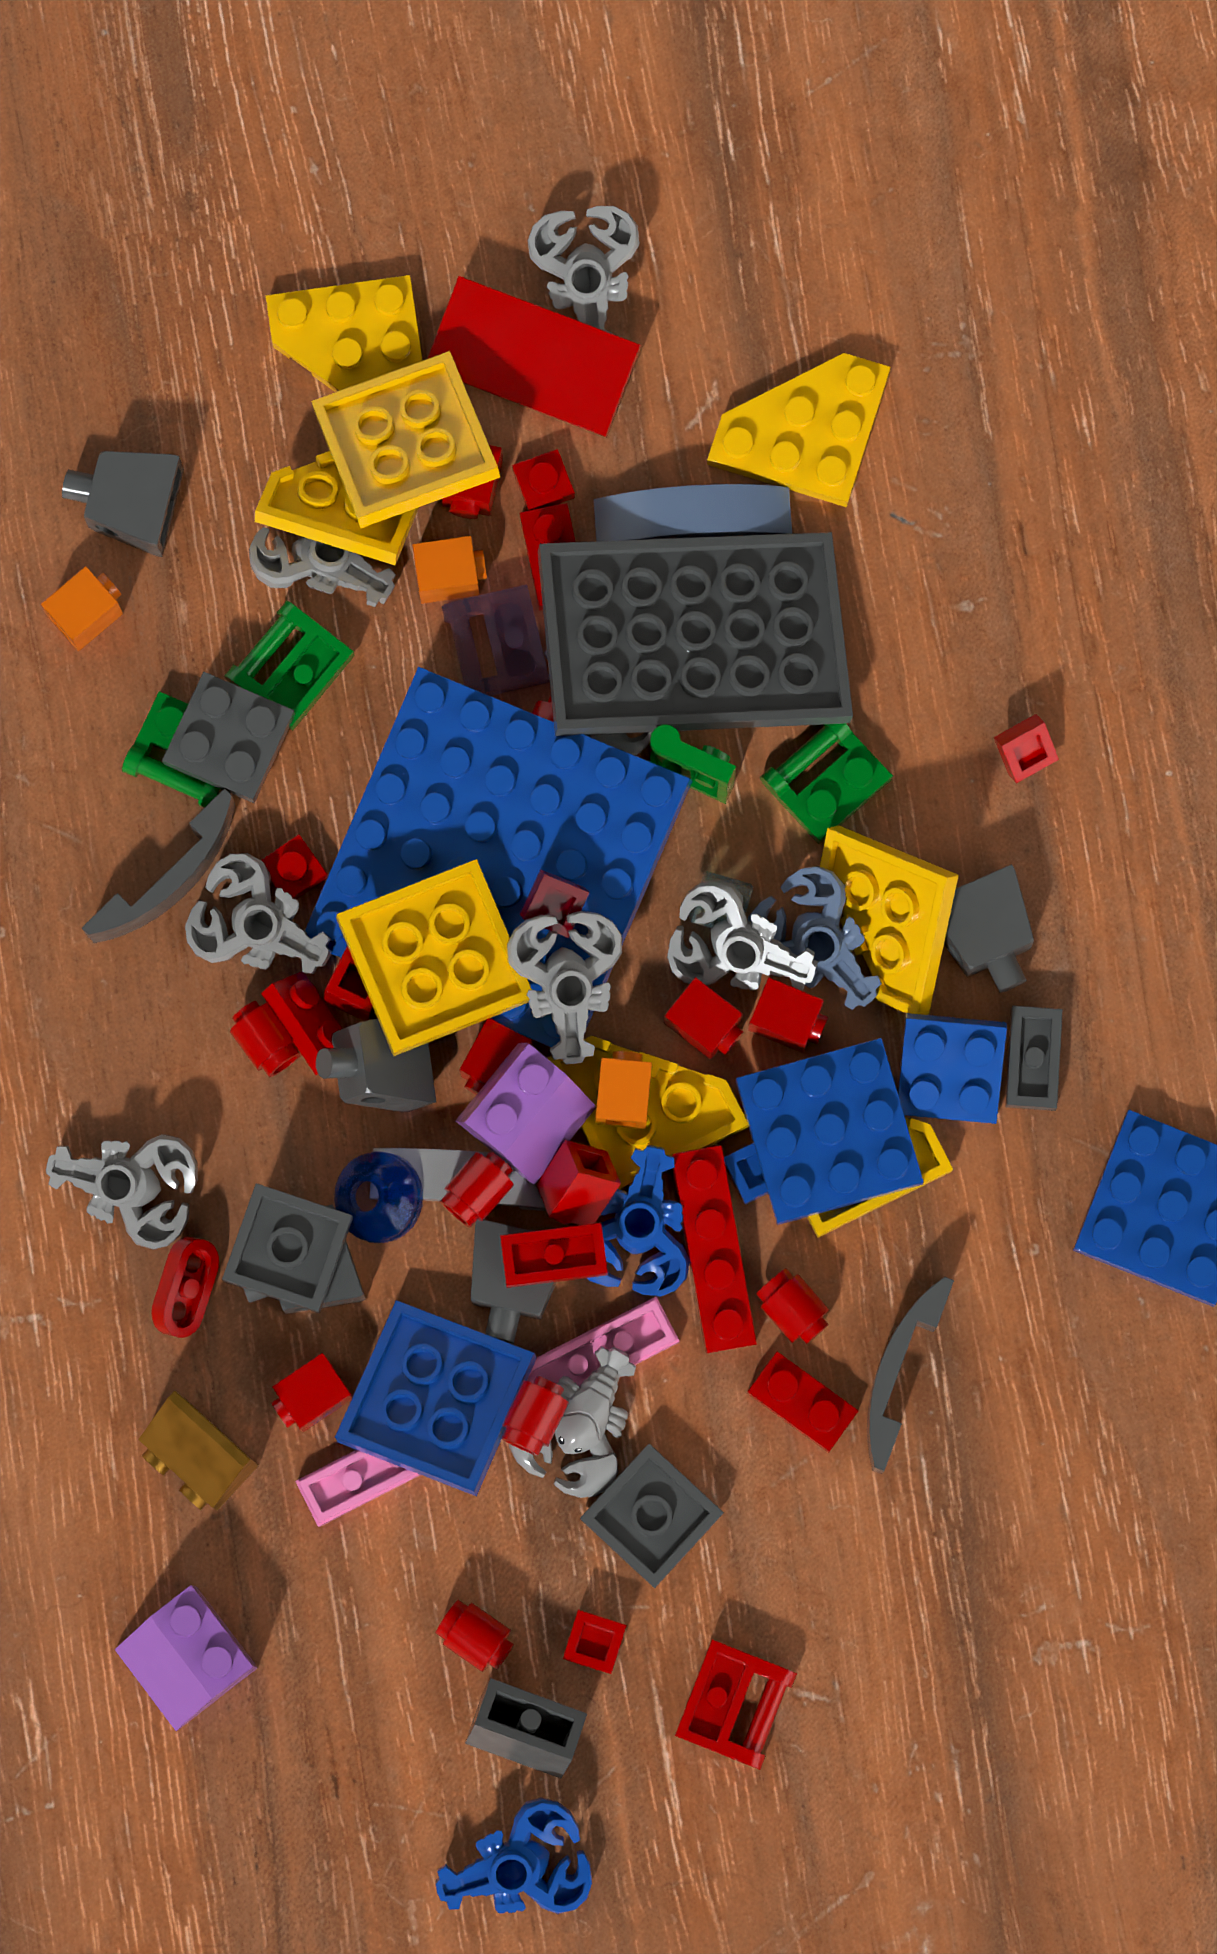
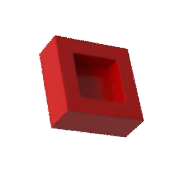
[512,449,575,511]
[993,714,1059,784]
[261,834,328,899]
[563,1610,627,1675]

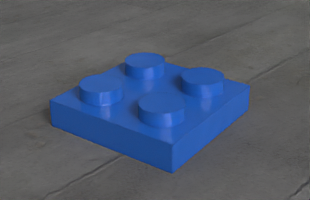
[898,1013,1007,1124]

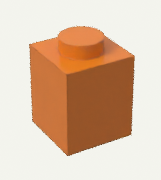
[412,536,487,604]
[41,566,123,652]
[596,1051,652,1129]

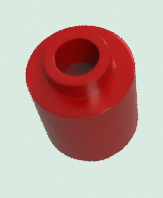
[230,1001,301,1077]
[440,1151,514,1228]
[756,1268,830,1344]
[501,1376,569,1456]
[435,1599,514,1673]

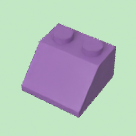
[456,1043,597,1185]
[115,1585,258,1731]

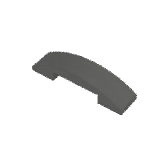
[82,789,236,943]
[867,1277,954,1474]

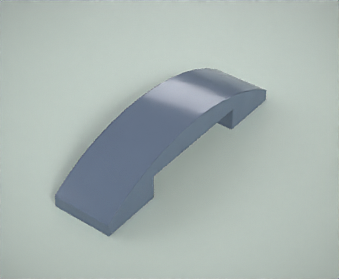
[594,484,792,541]

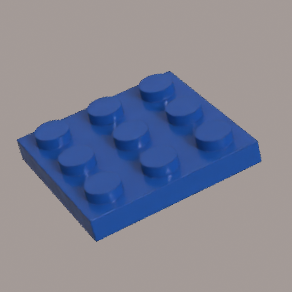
[736,1038,924,1225]
[1073,1110,1217,1307]
[335,1300,537,1497]

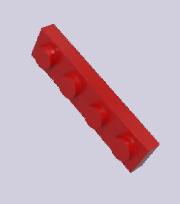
[671,1145,757,1353]

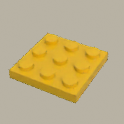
[311,351,500,528]
[336,859,532,1056]

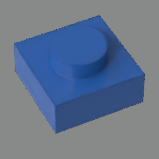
[724,1143,768,1205]

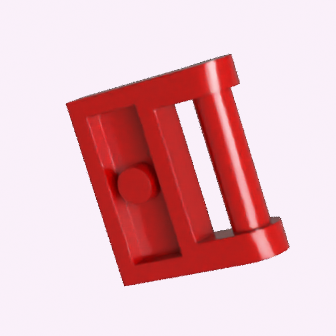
[675,1640,797,1770]

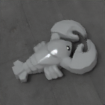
[527,206,640,335]
[249,527,396,607]
[185,853,332,974]
[667,879,818,990]
[507,911,622,1064]
[46,1134,198,1250]
[509,1346,636,1498]

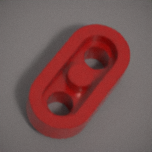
[151,1237,219,1338]

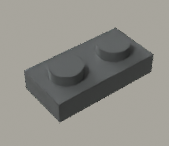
[1005,1006,1063,1111]

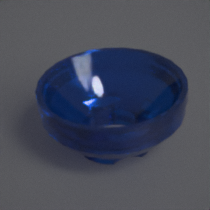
[334,1151,423,1243]

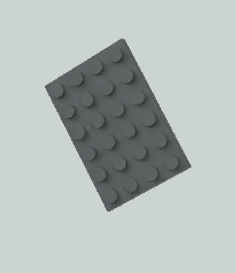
[538,532,853,736]

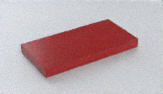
[427,276,642,438]

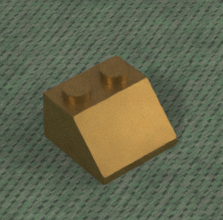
[138,1391,258,1511]

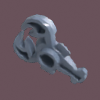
[748,866,882,1010]

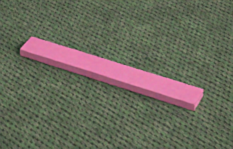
[295,1296,680,1527]

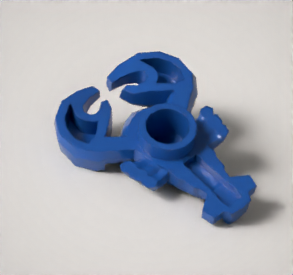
[587,1145,690,1297]
[435,1798,592,1914]

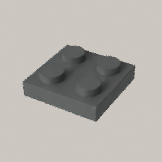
[162,672,295,804]
[222,1183,353,1314]
[580,1444,724,1589]

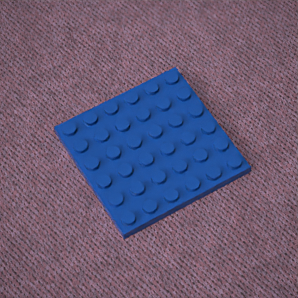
[305,667,693,1048]

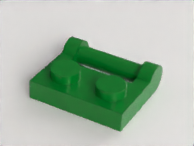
[224,600,355,731]
[122,691,223,808]
[760,723,893,844]
[650,725,736,804]

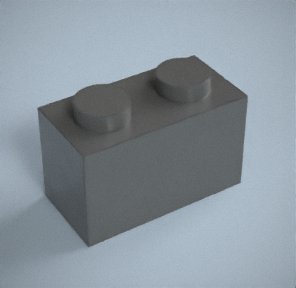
[465,1678,587,1779]

